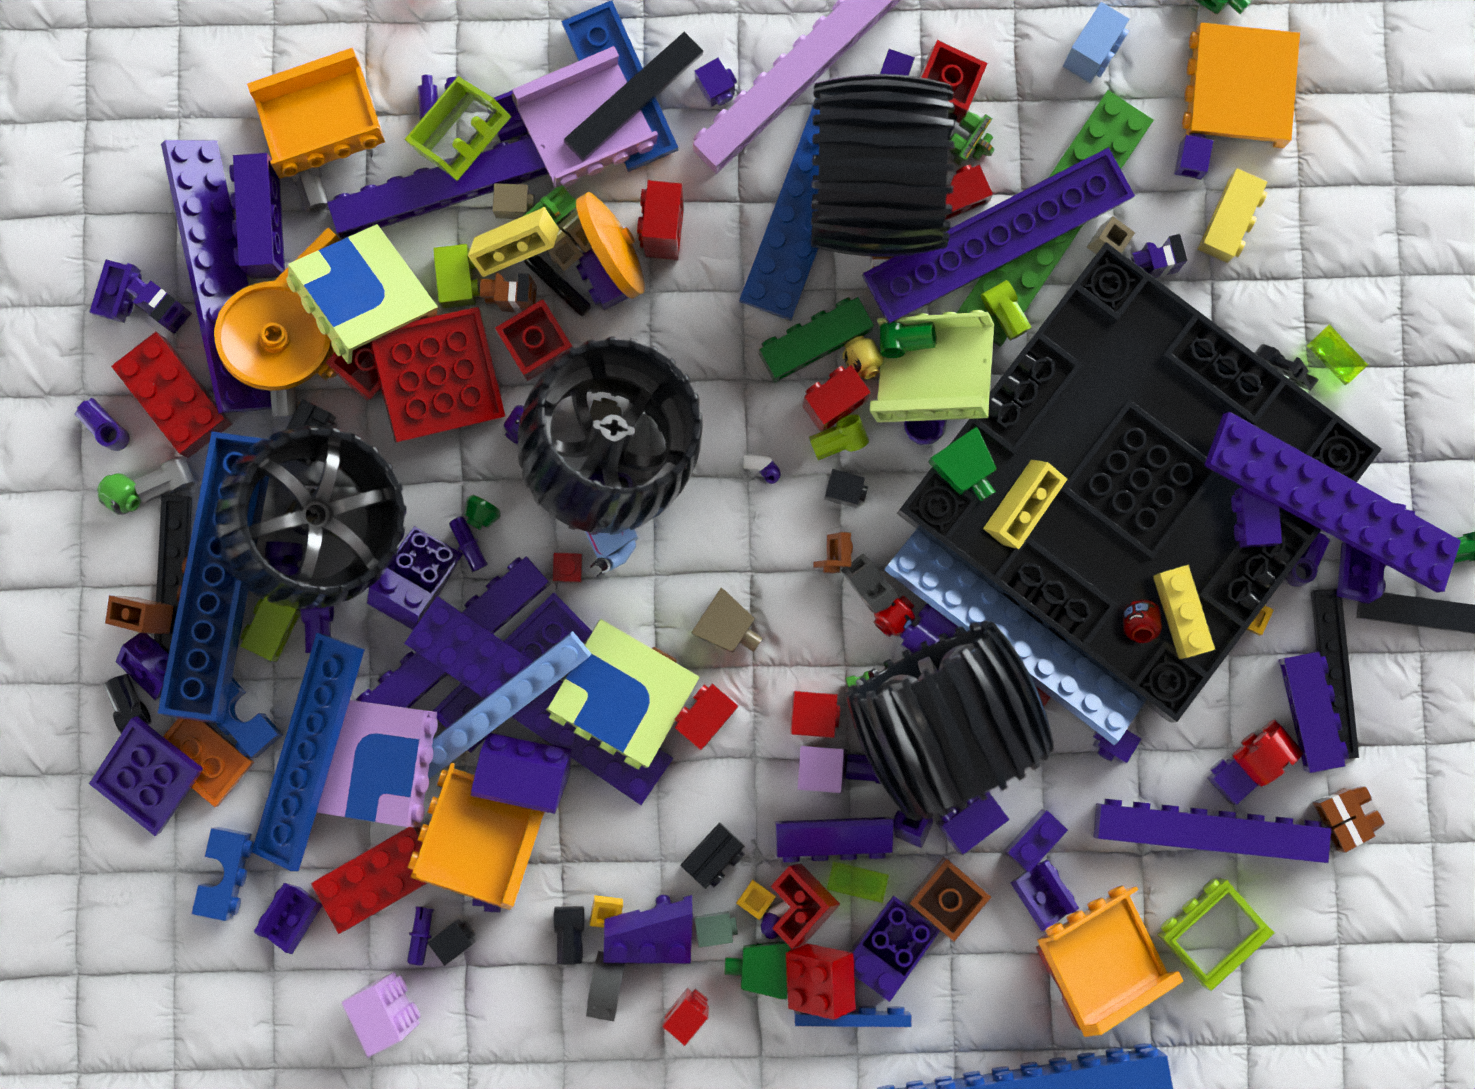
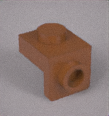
[813,532,853,574]

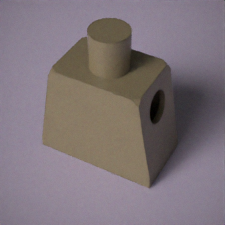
[691,588,763,653]

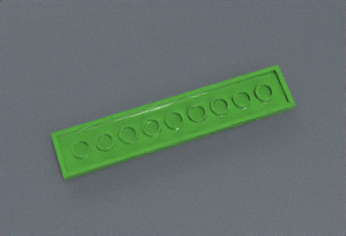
[957,90,1154,347]

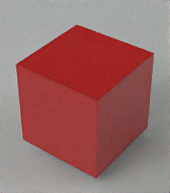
[790,691,840,738]

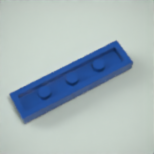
[794,1006,912,1027]

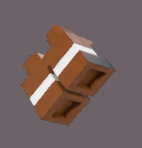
[480,273,537,313]
[1312,786,1385,853]

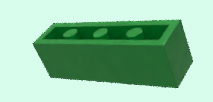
[759,297,874,383]

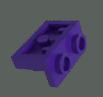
[115,632,169,701]

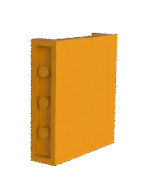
[1182,22,1300,148]
[247,47,385,179]
[408,763,544,910]
[1037,885,1184,1037]

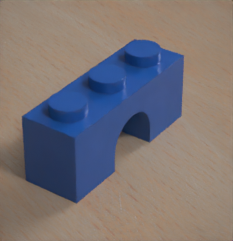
[216,677,283,758]
[192,827,254,921]

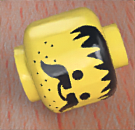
[842,336,884,380]

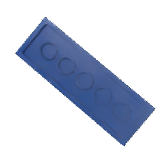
[561,0,679,172]

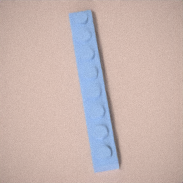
[428,631,591,779]

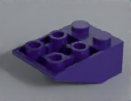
[367,526,463,630]
[849,895,941,1002]

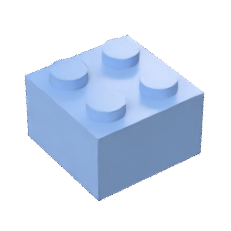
[1063,2,1130,83]

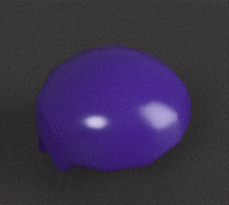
[904,420,947,445]

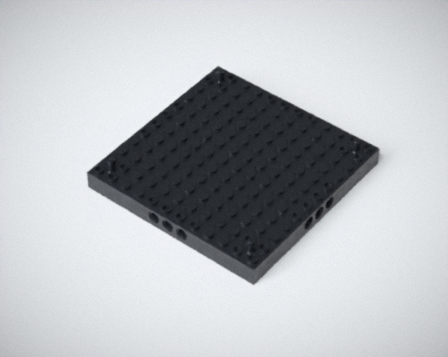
[896,242,1382,723]

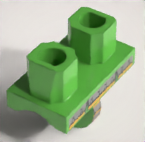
[948,111,994,165]
[523,185,576,225]

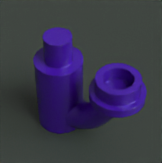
[418,74,457,120]

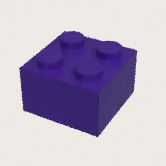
[936,791,1010,854]

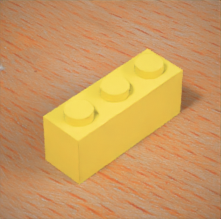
[1197,168,1267,263]
[468,207,559,277]
[983,460,1067,549]
[1153,565,1215,659]

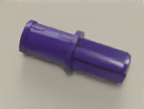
[449,516,488,573]
[407,906,434,966]

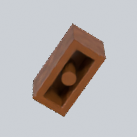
[105,595,174,634]

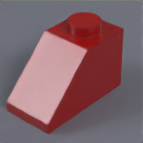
[945,164,993,220]

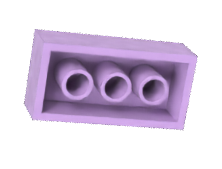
[342,972,420,1057]

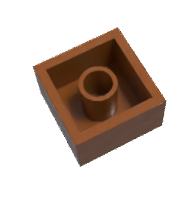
[907,857,991,942]

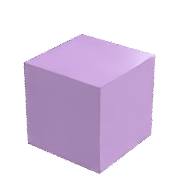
[798,746,847,793]

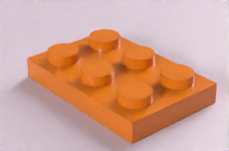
[163,718,254,807]

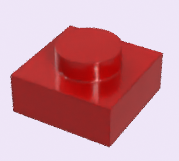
[553,553,583,583]

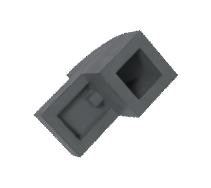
[841,554,899,613]
[586,951,625,1022]

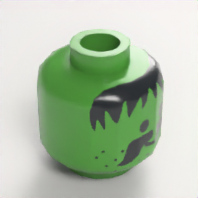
[97,473,141,515]

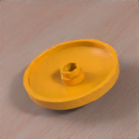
[576,192,645,299]
[214,281,331,391]

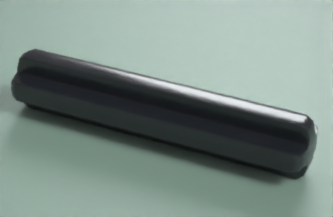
[524,254,591,316]

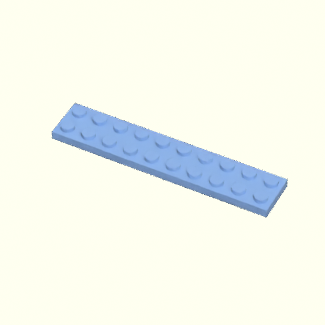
[884,529,1144,745]

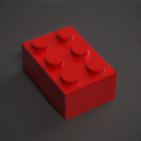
[637,180,684,260]

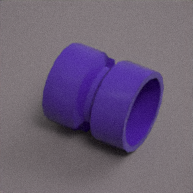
[265,541,303,576]

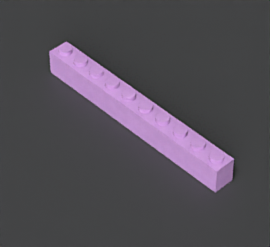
[693,0,901,174]

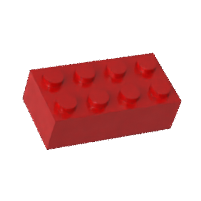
[111,332,233,458]
[311,827,428,934]

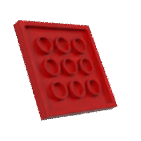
[370,307,506,443]

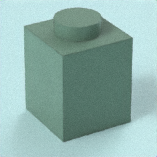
[695,911,738,948]

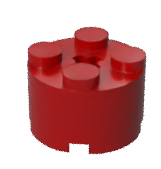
[1232,719,1303,787]

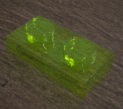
[1307,324,1368,385]
[826,861,889,903]

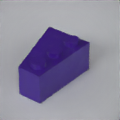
[603,895,693,964]

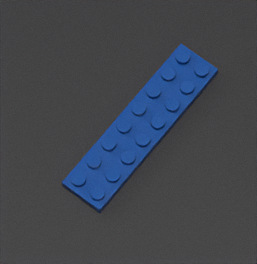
[739,98,820,321]
[251,633,365,871]

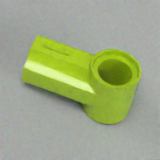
[981,280,1032,341]
[809,414,869,461]

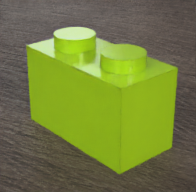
[433,244,480,309]
[240,596,301,662]

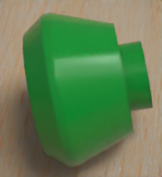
[463,495,501,530]

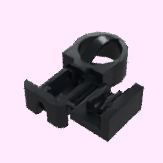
[1255,344,1318,391]

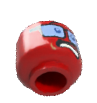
[873,595,915,637]
[1123,600,1162,643]

